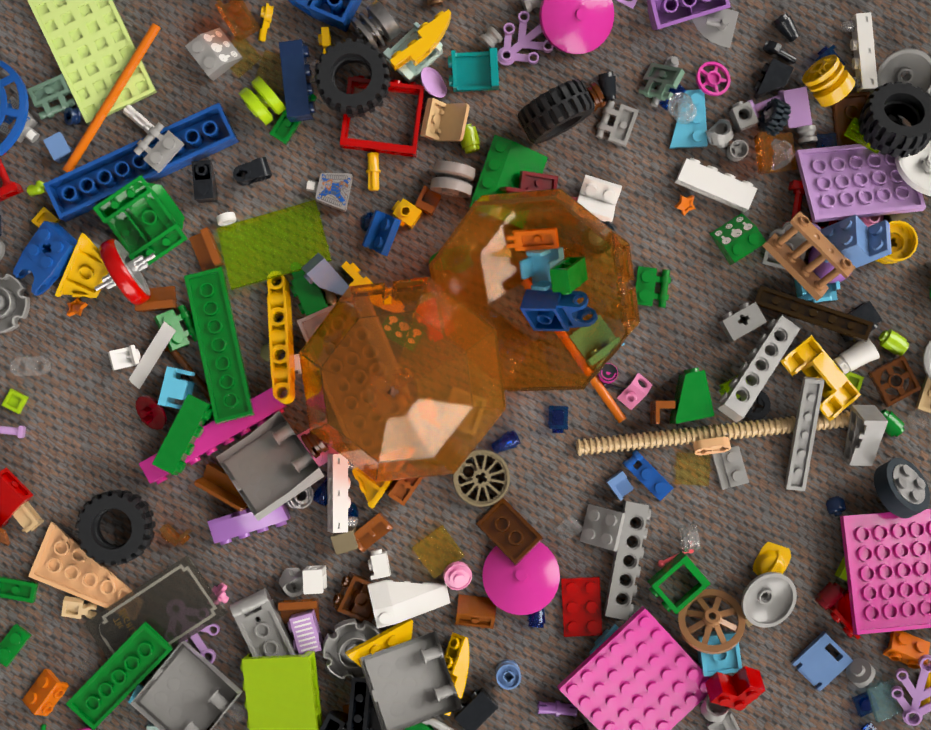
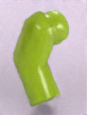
[26,180,45,197]

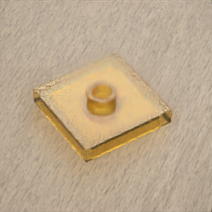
[411,524,465,579]

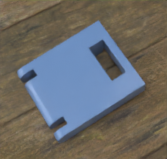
[791,631,853,691]

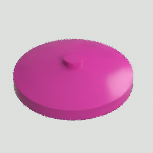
[539,0,614,54]
[482,542,560,615]

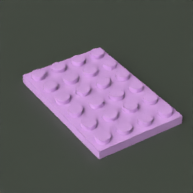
[795,143,926,223]

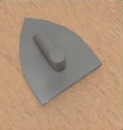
[692,9,739,48]

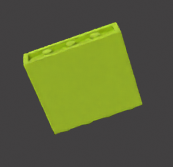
[240,651,323,730]

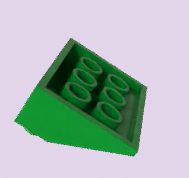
[469,135,548,229]

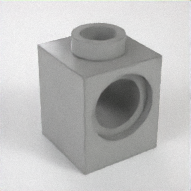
[728,101,758,133]

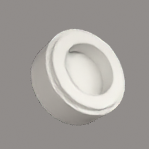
[216,212,236,226]

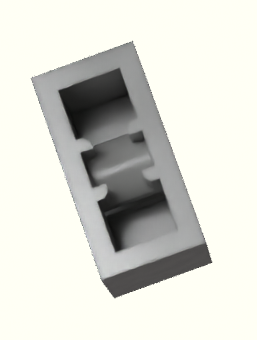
[719,301,767,342]

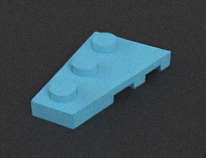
[669,89,708,149]

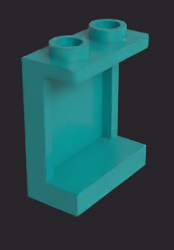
[448,48,499,92]

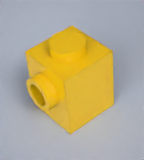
[392,198,423,229]

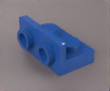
[362,210,401,256]

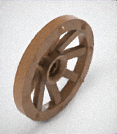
[678,589,746,654]

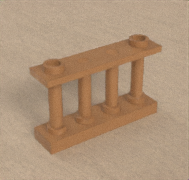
[762,211,856,301]

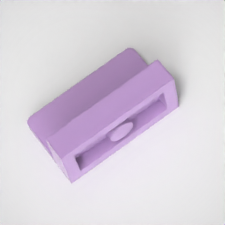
[783,87,812,129]

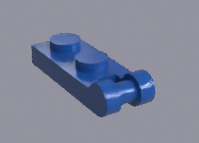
[622,450,673,501]

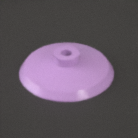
[421,67,447,98]

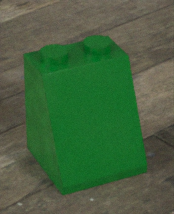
[669,367,715,424]

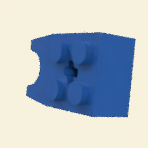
[288,0,362,32]
[13,221,78,296]
[520,289,598,331]

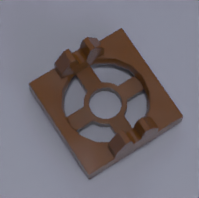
[868,355,922,407]

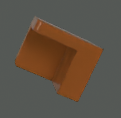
[414,185,441,216]

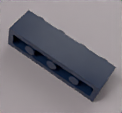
[279,39,316,122]

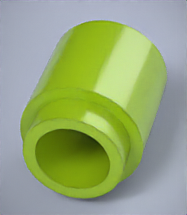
[460,124,481,154]
[879,329,909,356]

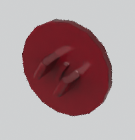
[136,395,167,430]

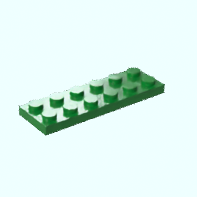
[66,621,173,730]

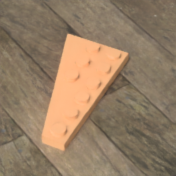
[28,522,144,620]

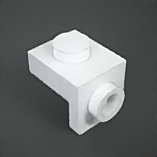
[108,345,141,371]

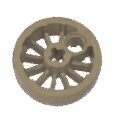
[453,449,510,507]

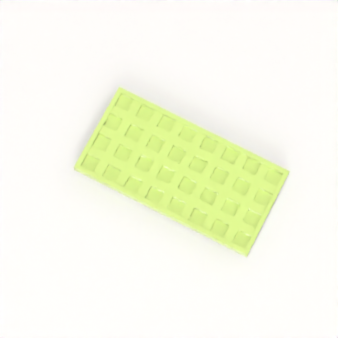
[28,0,157,125]

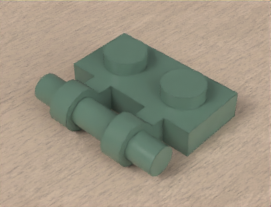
[639,63,685,101]
[27,74,77,120]

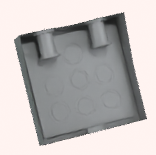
[216,411,324,521]
[359,631,462,730]
[130,641,243,730]

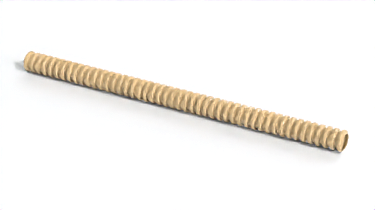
[576,410,851,456]

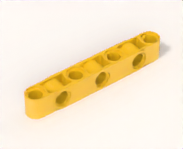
[267,271,295,404]

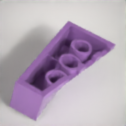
[648,0,731,30]
[207,503,291,545]

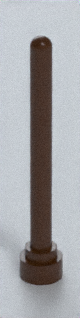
[164,346,211,403]

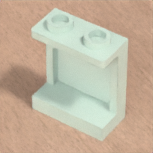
[383,22,443,84]

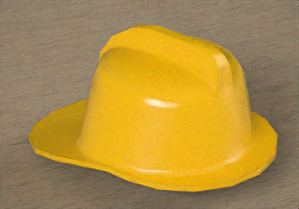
[753,542,791,576]

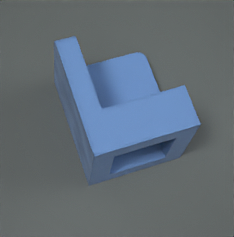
[43,132,74,164]
[605,470,633,501]

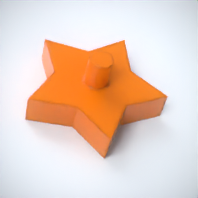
[674,195,696,216]
[67,297,88,317]

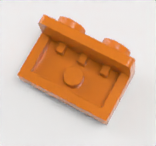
[883,631,930,669]
[22,669,69,716]

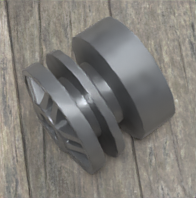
[351,0,401,49]

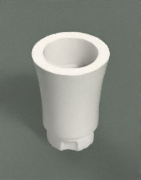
[833,338,880,375]

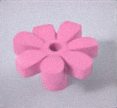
[208,583,229,606]

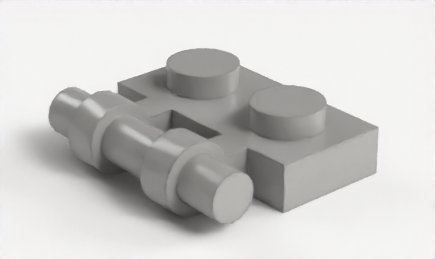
[595,100,639,147]
[133,122,185,173]

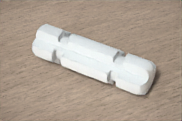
[123,105,154,134]

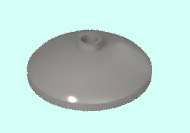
[877,48,931,94]
[741,572,797,628]

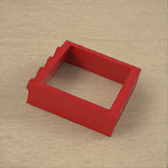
[340,75,425,158]

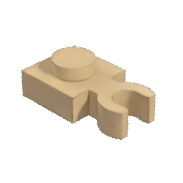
[61,596,98,619]

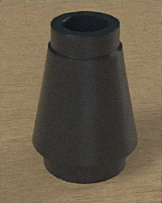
[774,13,800,42]
[597,71,616,101]

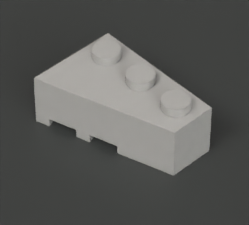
[843,405,888,466]

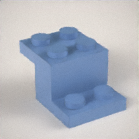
[821,214,892,268]

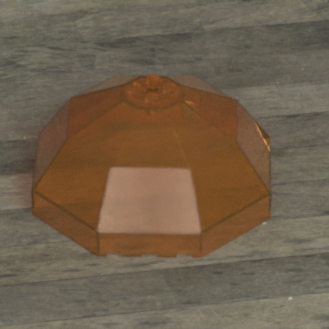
[429,188,640,392]
[299,277,507,482]

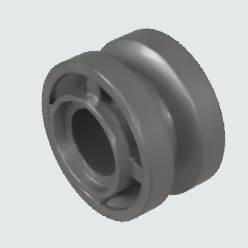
[285,486,314,509]

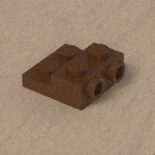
[332,572,374,623]

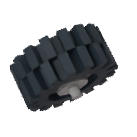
[758,98,791,136]

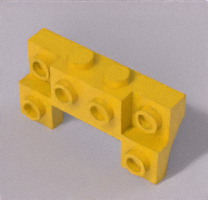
[780,335,861,421]

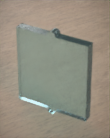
[867,679,902,723]

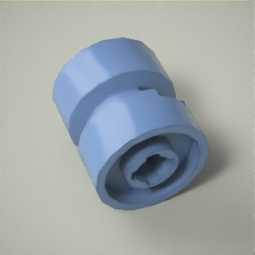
[495,659,521,690]

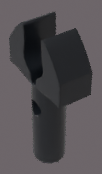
[763,40,797,64]

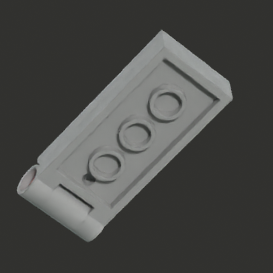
[230,588,299,657]

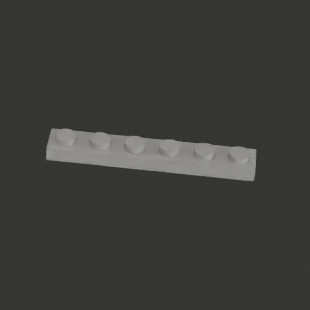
[784,377,825,491]

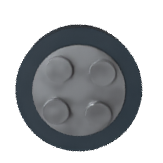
[874,458,930,519]

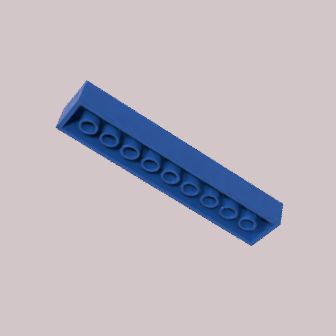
[43,103,239,222]

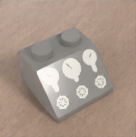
[185,27,243,81]

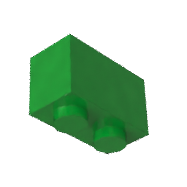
[549,257,588,295]

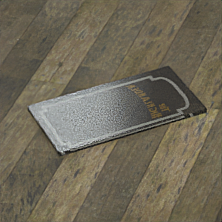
[83,555,227,659]

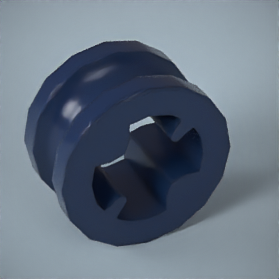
[64,107,81,125]

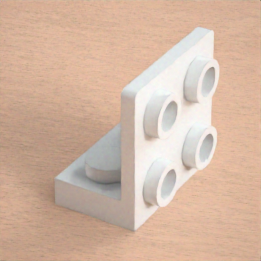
[575,175,622,222]

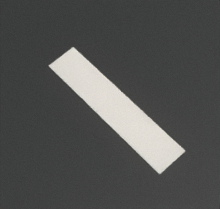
[129,321,175,389]

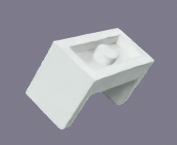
[302,565,327,594]

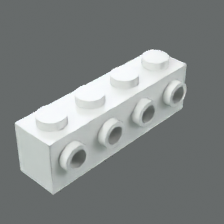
[674,158,757,212]

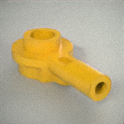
[258,3,274,42]

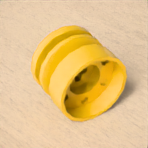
[802,55,855,107]
[875,221,918,264]

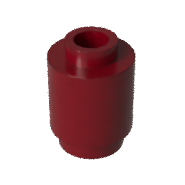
[814,582,844,611]

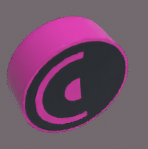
[598,363,618,384]

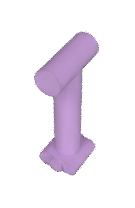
[745,90,785,118]
[0,426,26,438]

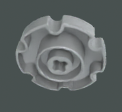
[0,273,30,334]
[322,619,381,679]

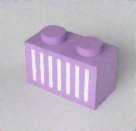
[288,609,323,655]

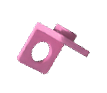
[617,373,652,410]

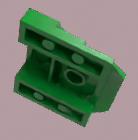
[93,175,188,271]

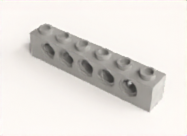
[718,315,801,423]
[603,500,651,620]

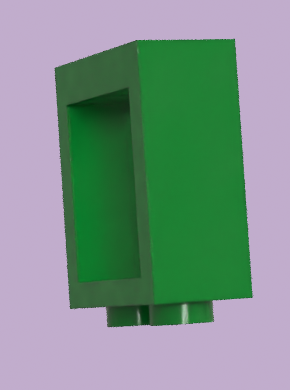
[647,551,711,614]

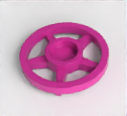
[696,61,731,96]

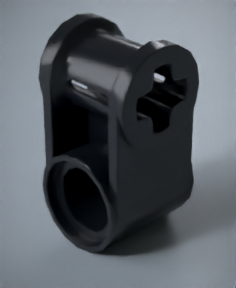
[233,157,272,186]

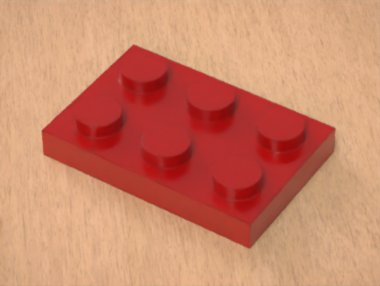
[561,576,602,637]

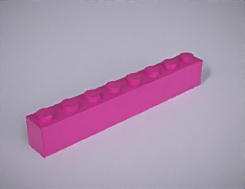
[139,388,287,485]

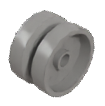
[430,161,476,198]

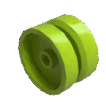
[238,76,286,126]

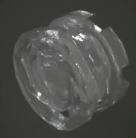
[679,524,700,552]

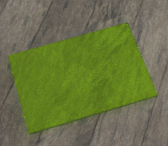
[217,200,332,290]

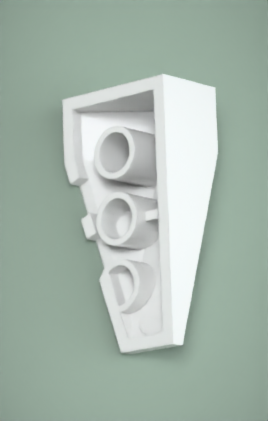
[367,580,450,629]

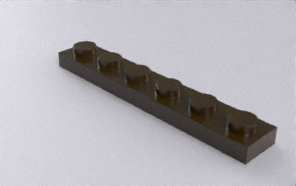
[754,285,874,342]

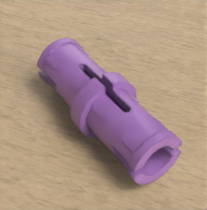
[537,701,578,717]

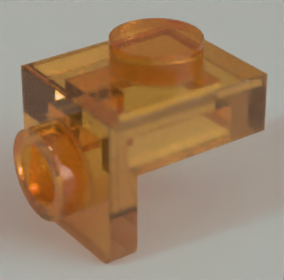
[159,523,192,546]

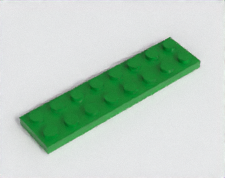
[184,267,255,424]

